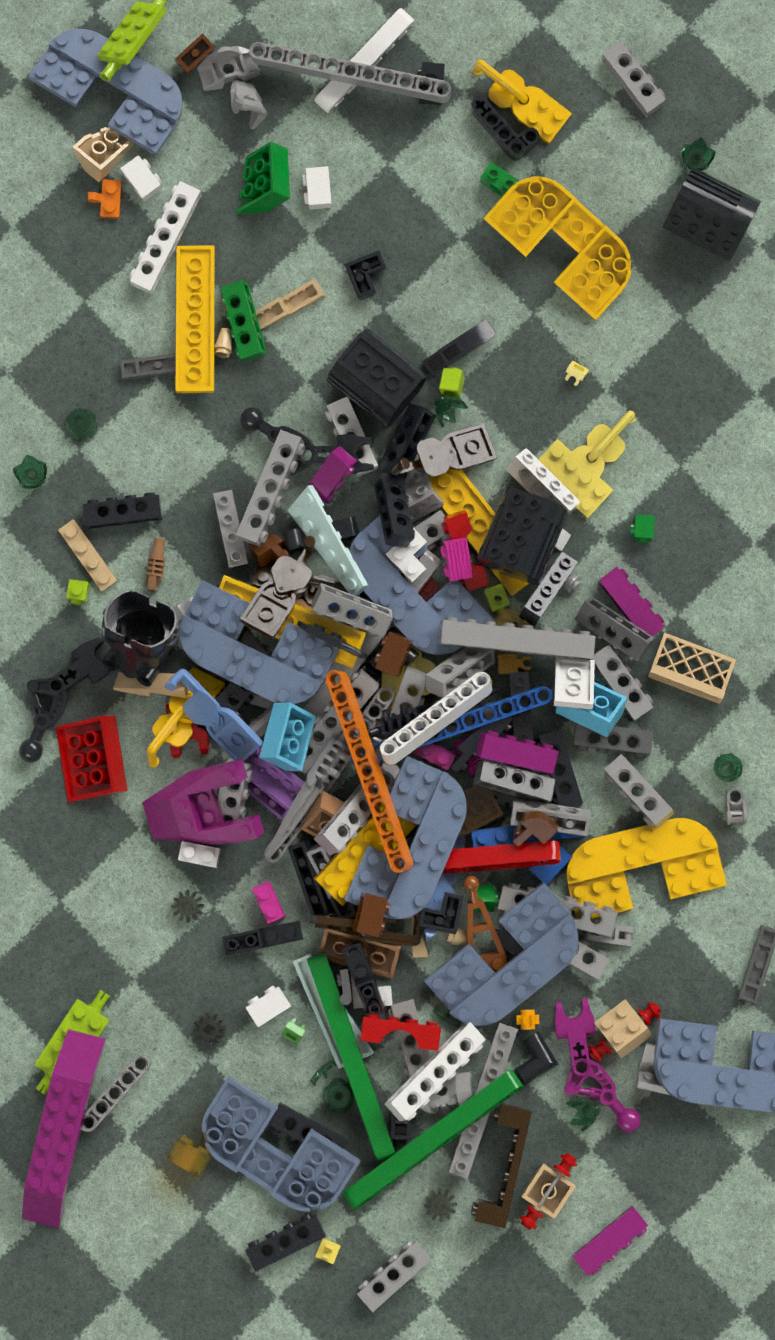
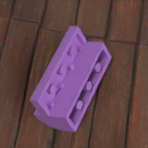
[237,747,305,821]

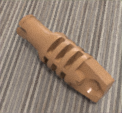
[145,538,166,592]

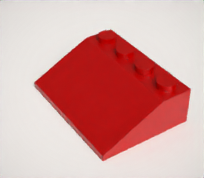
[56,716,128,802]

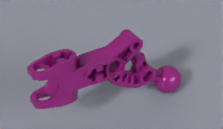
[555,998,641,1133]

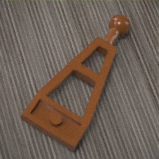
[464,876,507,973]

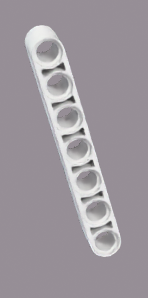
[314,8,415,114]
[380,672,492,765]

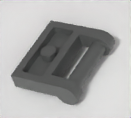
[337,969,352,1005]

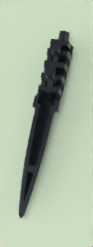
[368,687,501,740]

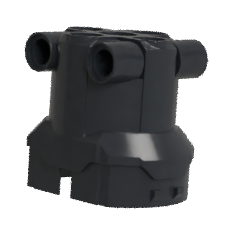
[102,590,179,687]

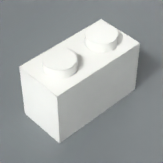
[120,155,162,202]
[303,166,332,210]
[178,841,221,868]
[246,985,291,1027]

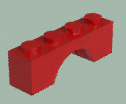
[441,510,489,592]
[360,1013,441,1051]

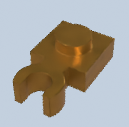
[498,654,531,675]

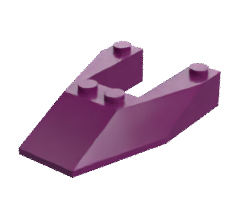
[142,759,264,845]

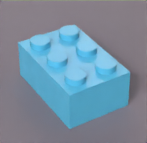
[556,682,627,737]
[259,702,316,771]

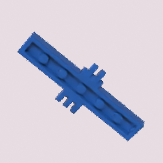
[470,825,586,848]

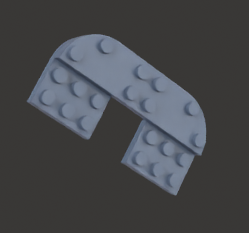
[28,29,182,156]
[350,516,493,656]
[180,580,340,704]
[344,756,467,919]
[424,882,578,1026]
[653,1018,775,1112]
[202,1076,361,1212]

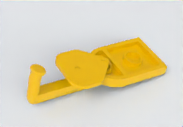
[472,59,572,144]
[147,667,226,768]

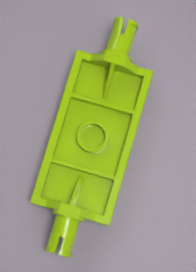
[97,0,169,82]
[34,990,110,1095]

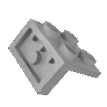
[404,468,444,523]
[637,1043,670,1095]

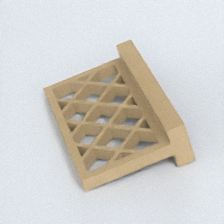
[648,633,736,704]

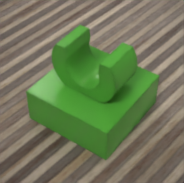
[281,1018,306,1045]

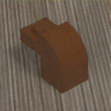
[248,535,290,567]
[513,811,558,847]

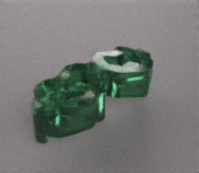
[433,1005,462,1027]
[310,1060,337,1086]

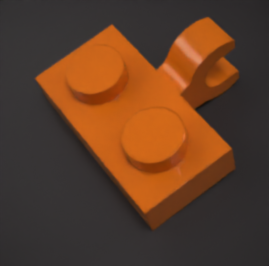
[88,179,122,219]

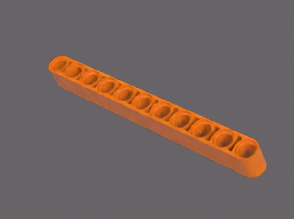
[326,670,413,873]

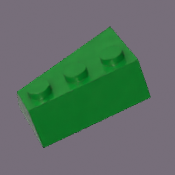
[236,142,290,214]

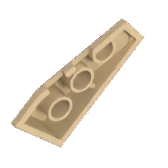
[72,127,135,182]

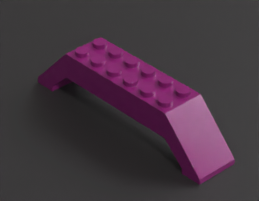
[21,1029,106,1228]

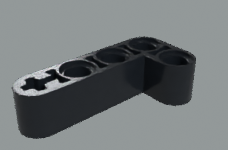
[471,97,539,160]
[283,517,360,555]

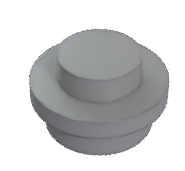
[564,574,581,593]

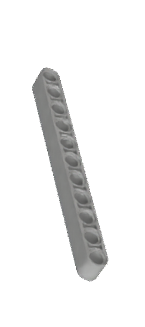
[249,42,451,103]
[303,550,443,716]
[264,687,394,863]

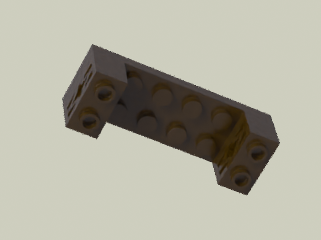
[471,1103,532,1228]

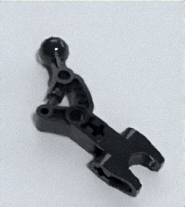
[240,407,374,476]
[19,635,111,763]

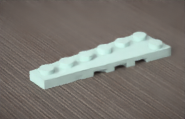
[287,485,368,597]
[293,954,374,1069]

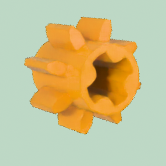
[516,1010,540,1030]

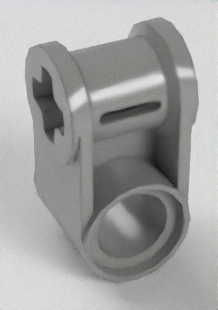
[725,788,747,825]

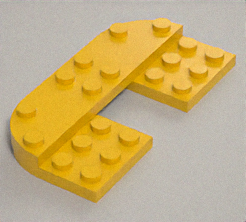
[483,176,631,320]
[566,818,727,919]

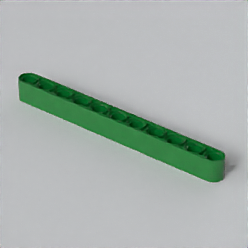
[307,952,396,1161]
[343,1070,523,1211]

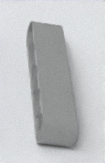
[82,1055,151,1132]

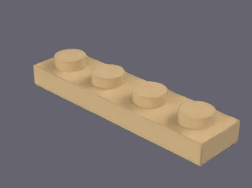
[58,519,118,592]

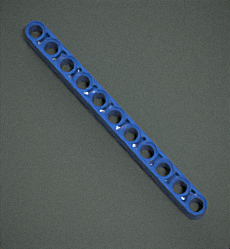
[351,686,552,766]

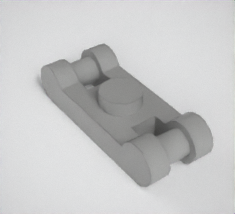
[583,922,635,946]

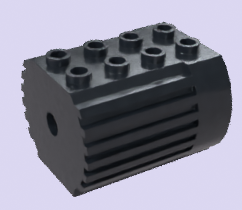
[662,167,761,262]
[326,328,428,429]
[477,486,569,585]

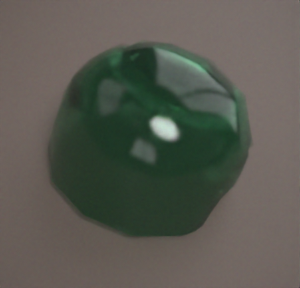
[713,753,743,782]

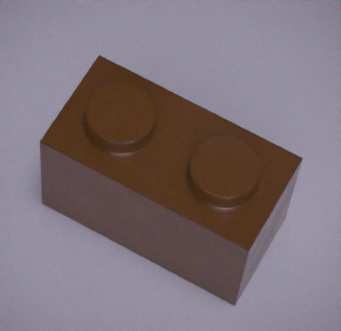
[174,33,215,75]
[374,632,414,677]
[352,892,389,937]

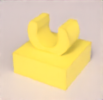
[565,361,589,386]
[315,1238,341,1264]

